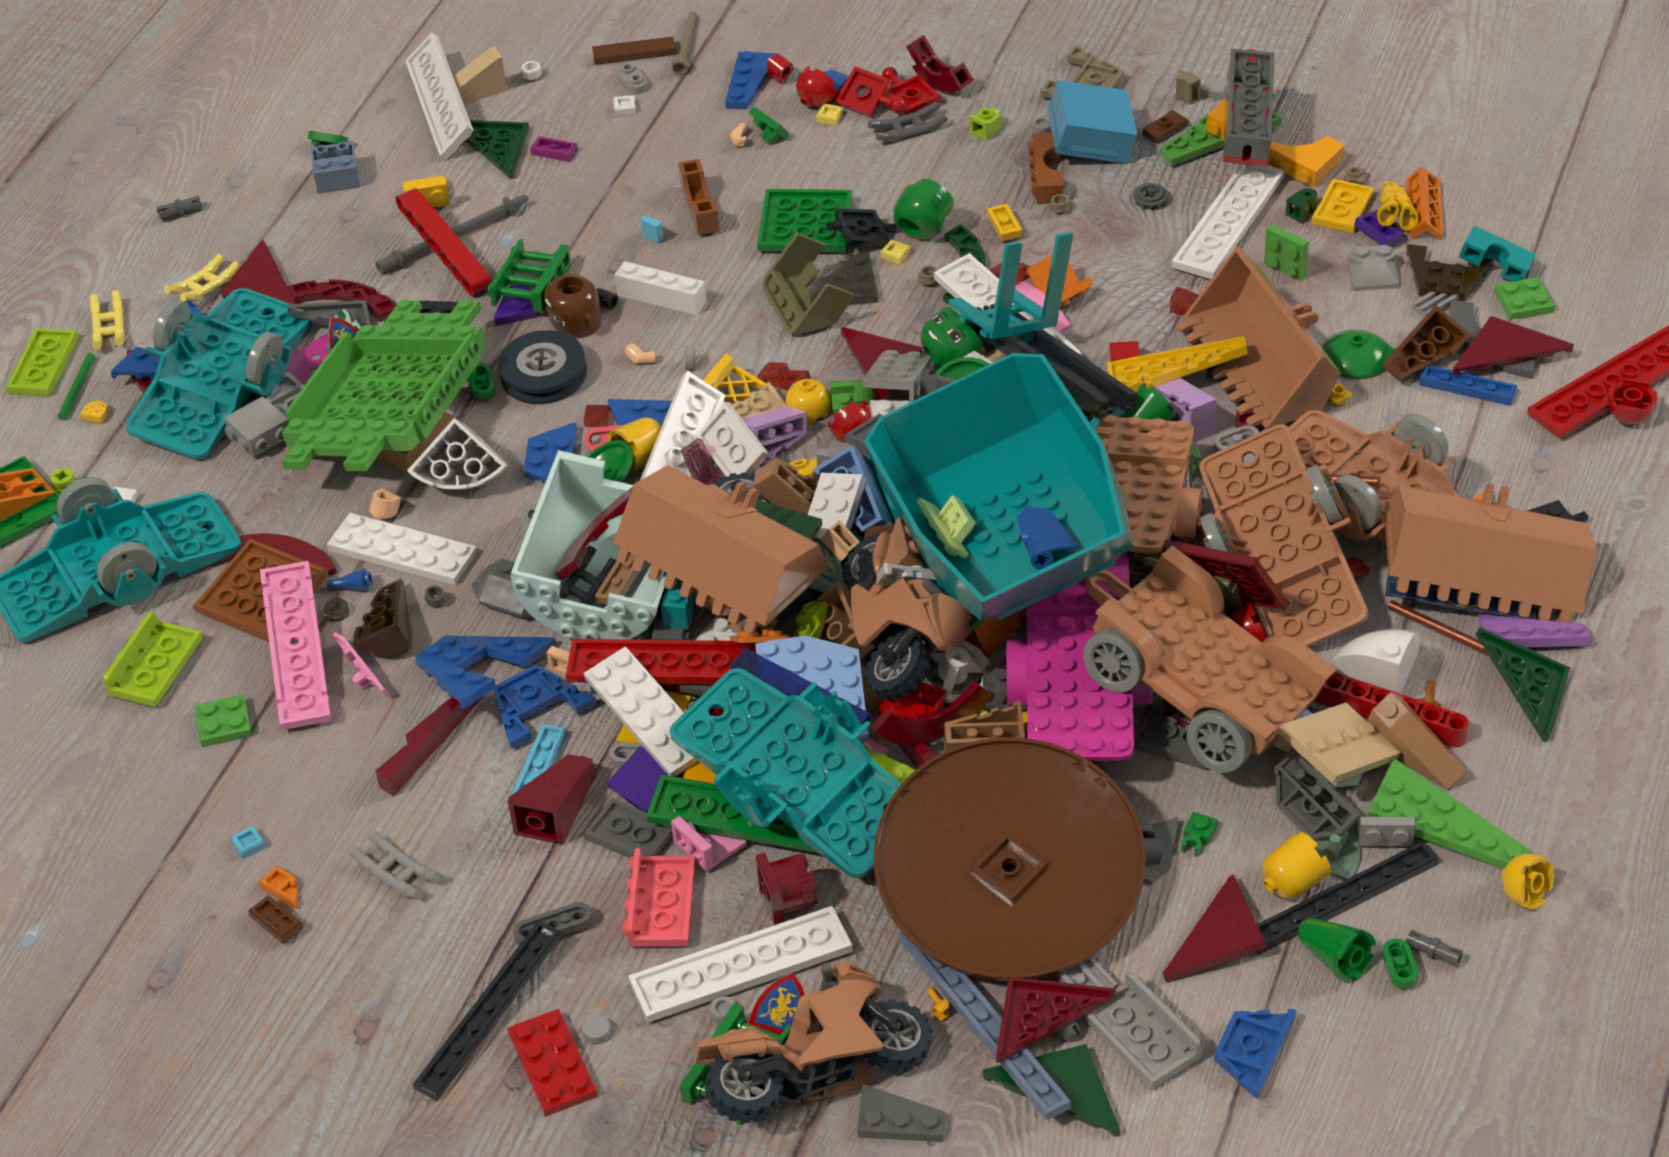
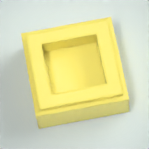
[816,104,843,126]
[880,239,911,265]

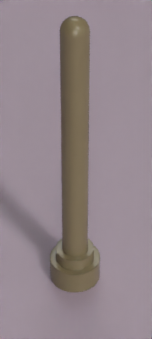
[671,11,697,75]

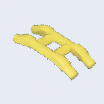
[164,254,241,302]
[89,290,125,350]

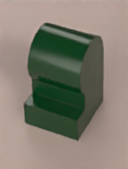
[1285,188,1318,224]

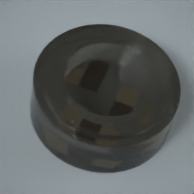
[324,598,349,622]

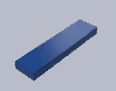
[1419,365,1517,406]

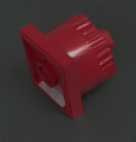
[755,852,819,926]

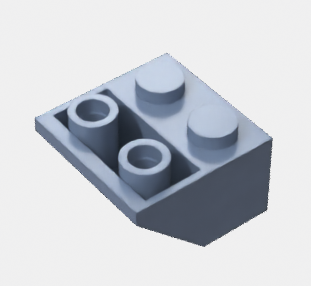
[311,142,360,194]

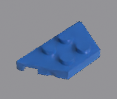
[608,399,672,426]
[524,423,577,484]
[1214,1009,1297,1098]

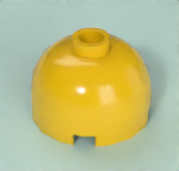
[785,379,832,424]
[1502,853,1554,910]

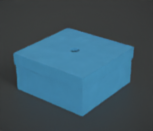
[1047,80,1137,164]

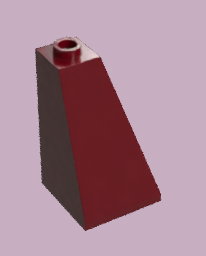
[508,754,595,845]

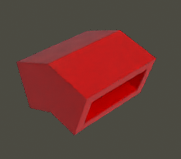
[1109,341,1140,361]

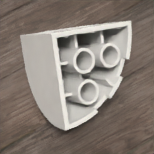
[407,418,509,490]
[1328,629,1420,694]

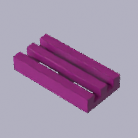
[530,136,578,162]

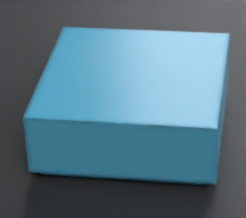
[641,215,664,244]
[230,825,266,859]

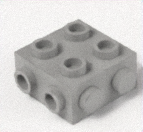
[224,396,289,458]

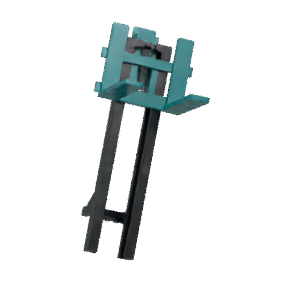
[948,232,1138,422]

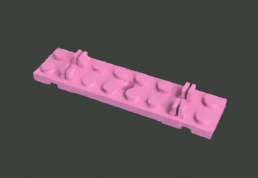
[260,561,332,730]

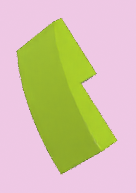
[793,601,828,639]

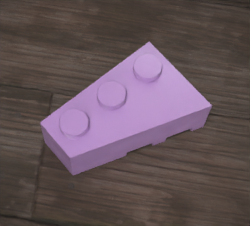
[1153,378,1217,443]
[743,406,807,472]

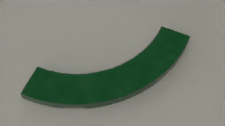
[943,224,986,304]

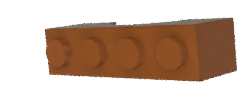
[1028,132,1063,204]
[678,159,719,235]

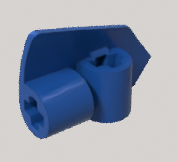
[1017,506,1078,569]

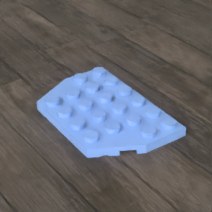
[756,636,869,744]

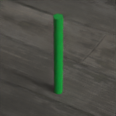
[58,353,95,420]

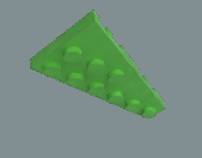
[1160,110,1282,166]
[1367,758,1530,869]

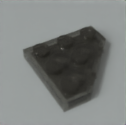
[808,253,878,304]

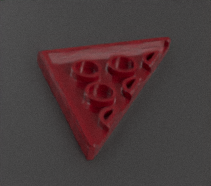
[221,240,296,304]
[1453,316,1574,375]
[840,327,922,400]
[1163,874,1266,982]
[996,977,1116,1063]

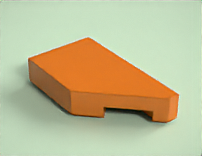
[258,865,298,910]

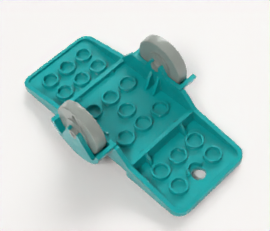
[126,288,313,459]
[0,477,241,642]

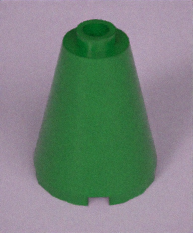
[1121,382,1178,433]
[1298,918,1376,983]

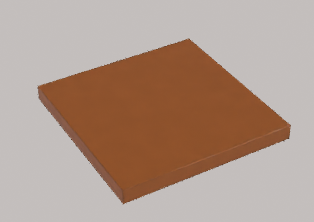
[193,539,329,642]

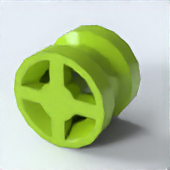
[50,468,75,494]

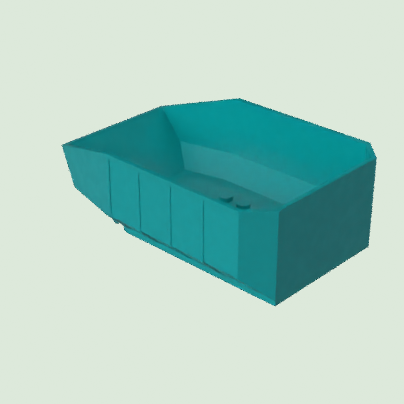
[864,353,1134,621]

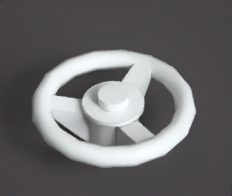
[921,640,991,704]

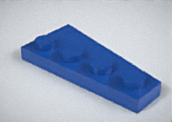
[725,51,779,110]

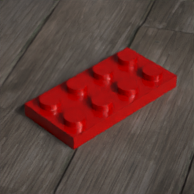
[507,1009,598,1117]

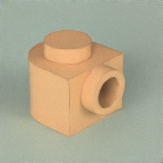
[369,488,401,520]

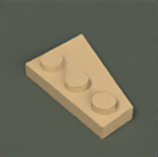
[732,382,787,419]

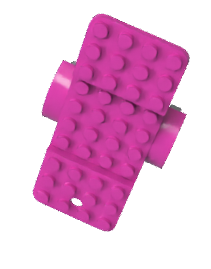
[1007,552,1152,761]

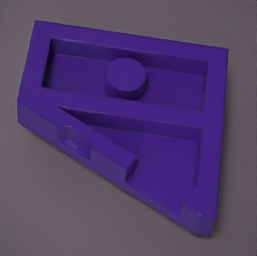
[1354,210,1403,246]

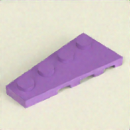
[1478,614,1591,647]

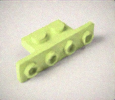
[917,495,976,559]

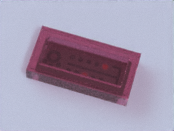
[680,438,719,485]

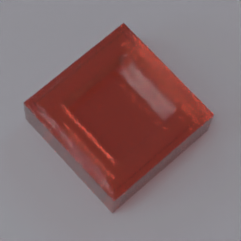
[584,405,610,427]

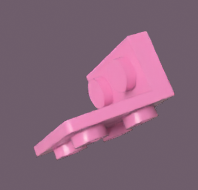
[671,816,747,872]

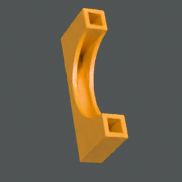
[1205,98,1345,188]

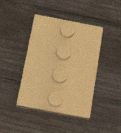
[1277,703,1401,784]

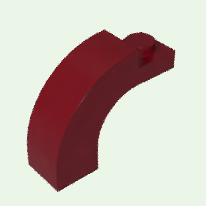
[905,35,974,94]

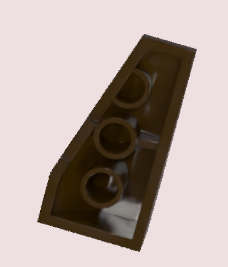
[353,578,412,657]

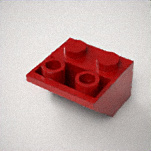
[878,682,947,745]

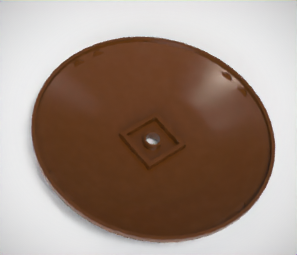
[874,737,1146,981]

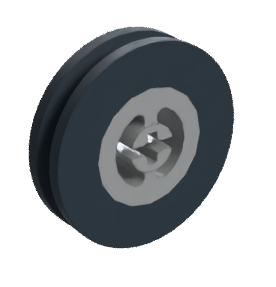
[498,330,587,404]

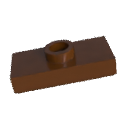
[1142,110,1188,144]
[248,895,304,944]

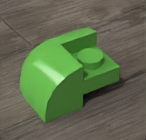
[830,380,878,415]

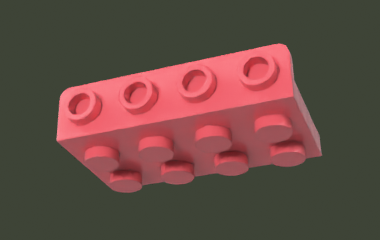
[622,848,696,947]

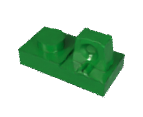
[749,107,790,145]

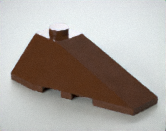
[1381,305,1471,381]

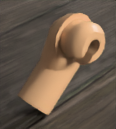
[729,122,748,147]
[625,343,656,364]

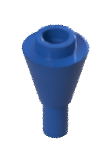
[326,567,373,591]

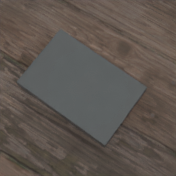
[583,798,673,858]

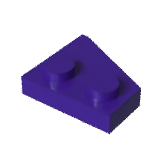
[494,285,538,326]

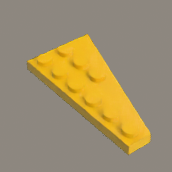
[1107,336,1248,392]

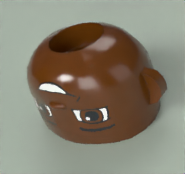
[544,274,602,338]

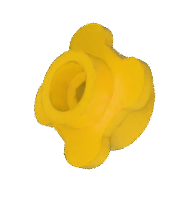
[1329,384,1353,406]

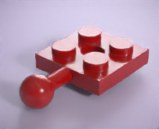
[835,66,907,118]
[881,67,941,115]

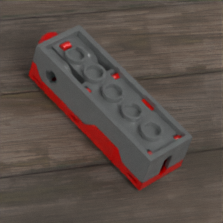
[1223,49,1274,166]

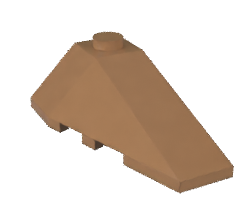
[1367,692,1468,790]

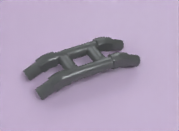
[868,101,948,142]

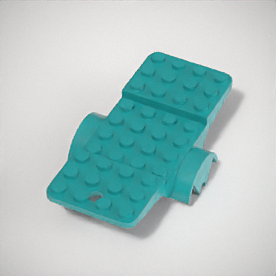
[669,668,901,878]

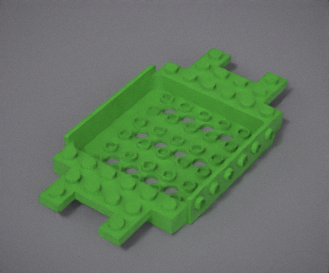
[281,299,486,471]

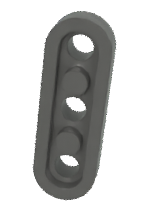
[513,902,592,945]

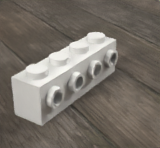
[614,261,707,316]

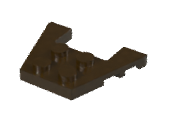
[1406,244,1495,301]

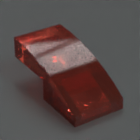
[757,362,811,390]

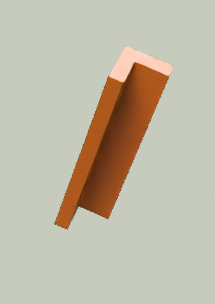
[1406,166,1444,240]

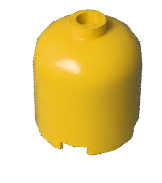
[608,418,662,472]
[1261,832,1331,899]

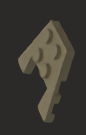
[1040,45,1124,98]

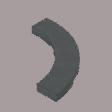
[1450,300,1536,378]

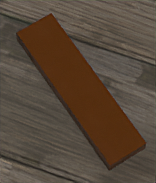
[592,36,676,64]

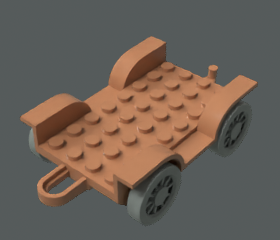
[1083,546,1337,773]

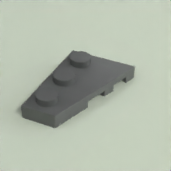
[857,1084,946,1142]

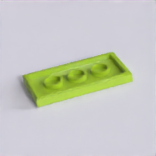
[6,328,79,397]

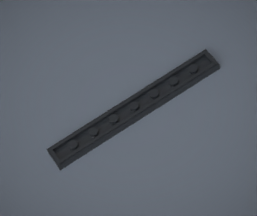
[1257,841,1439,955]
[413,920,562,1101]

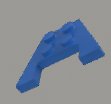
[493,664,596,749]

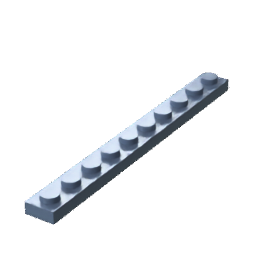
[899,932,1071,1121]

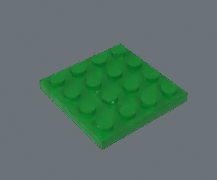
[757,189,853,253]

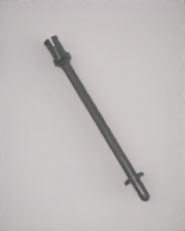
[375,194,529,274]

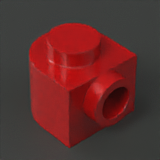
[767,54,794,84]

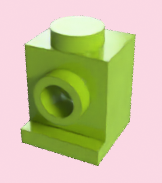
[969,107,1002,141]

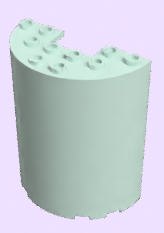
[511,450,667,639]

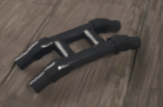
[559,545,616,605]

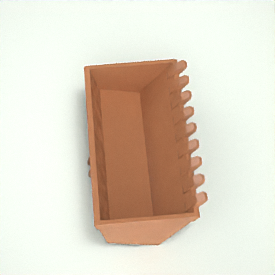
[1177,245,1341,429]
[612,465,830,633]
[1385,482,1597,623]

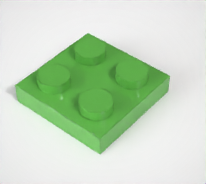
[1264,224,1309,281]
[1494,277,1555,321]
[194,694,252,747]

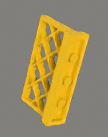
[703,353,766,404]

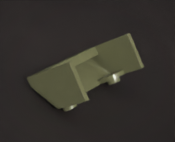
[762,232,855,335]

